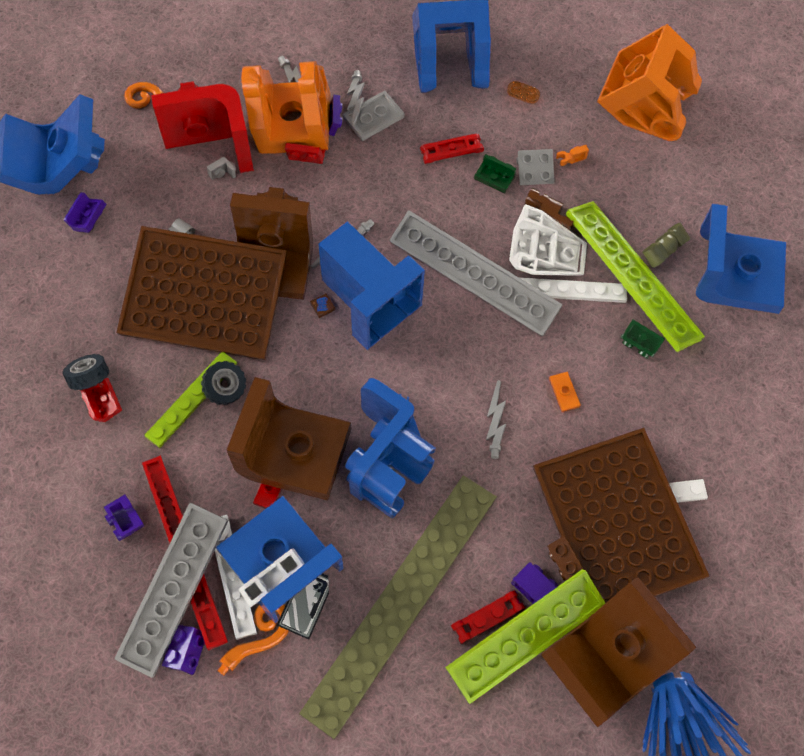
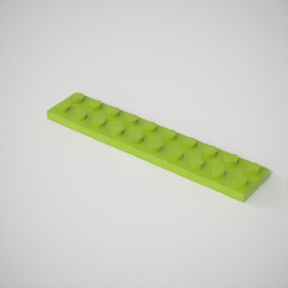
[566,201,705,352]

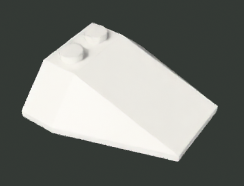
[509,205,587,276]

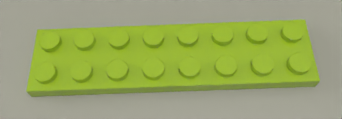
[445,569,605,704]

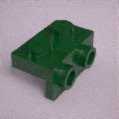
[474,154,516,194]
[620,319,665,359]

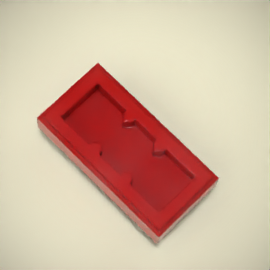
[253,484,281,509]

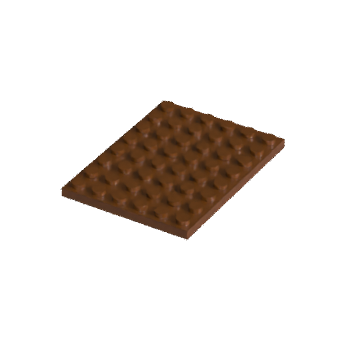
[116,226,288,360]
[533,428,710,603]

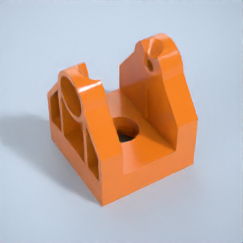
[597,24,702,141]
[241,61,331,154]

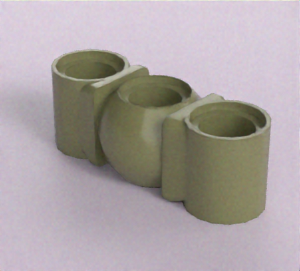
[642,223,690,267]

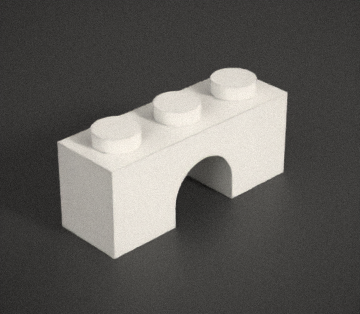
[238,548,305,607]

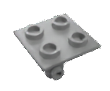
[516,149,554,185]

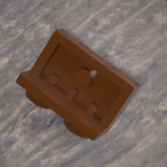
[547,536,584,581]

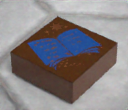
[310,293,335,318]

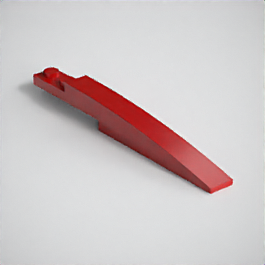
[142,455,228,651]

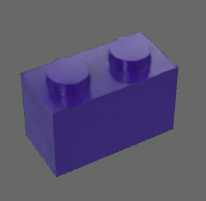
[511,562,558,604]

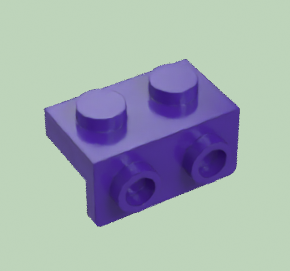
[329,94,342,136]
[64,192,107,233]
[162,625,205,675]

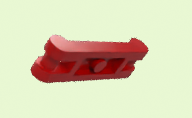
[420,133,484,164]
[451,590,525,644]

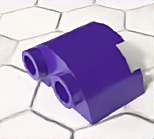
[104,494,144,541]

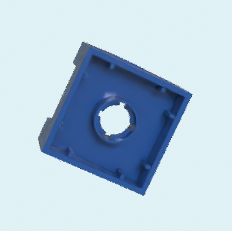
[412,0,491,93]

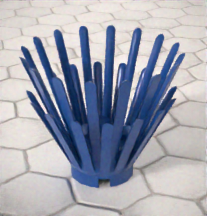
[642,672,751,756]

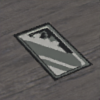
[277,573,329,640]

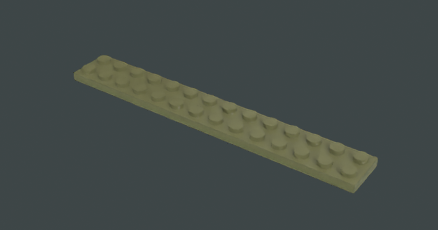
[299,475,497,740]

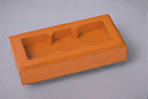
[549,372,581,412]

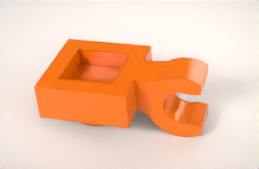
[556,145,589,166]

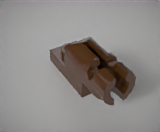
[524,188,574,231]

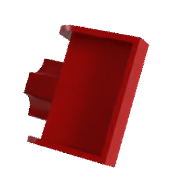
[151,81,254,173]

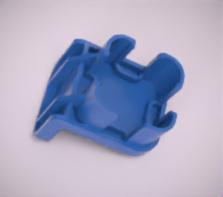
[345,378,436,519]

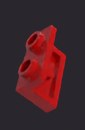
[285,143,326,164]
[80,378,122,422]

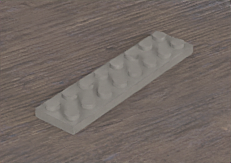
[114,503,229,678]

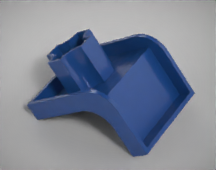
[0,94,105,195]
[696,204,786,314]
[216,496,344,623]

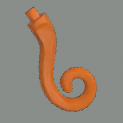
[124,82,163,109]
[218,604,289,676]

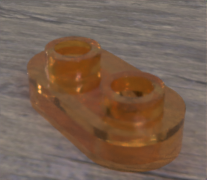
[507,81,540,104]

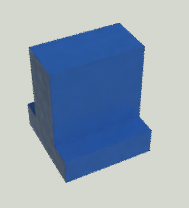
[318,221,425,350]

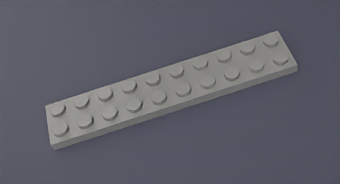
[389,210,563,337]

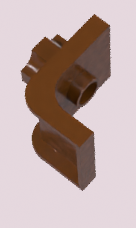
[230,187,313,300]
[226,377,352,501]
[541,577,697,728]

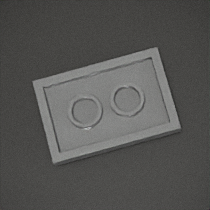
[343,90,405,141]

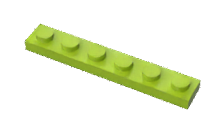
[144,352,237,448]

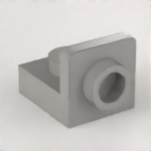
[207,156,236,180]

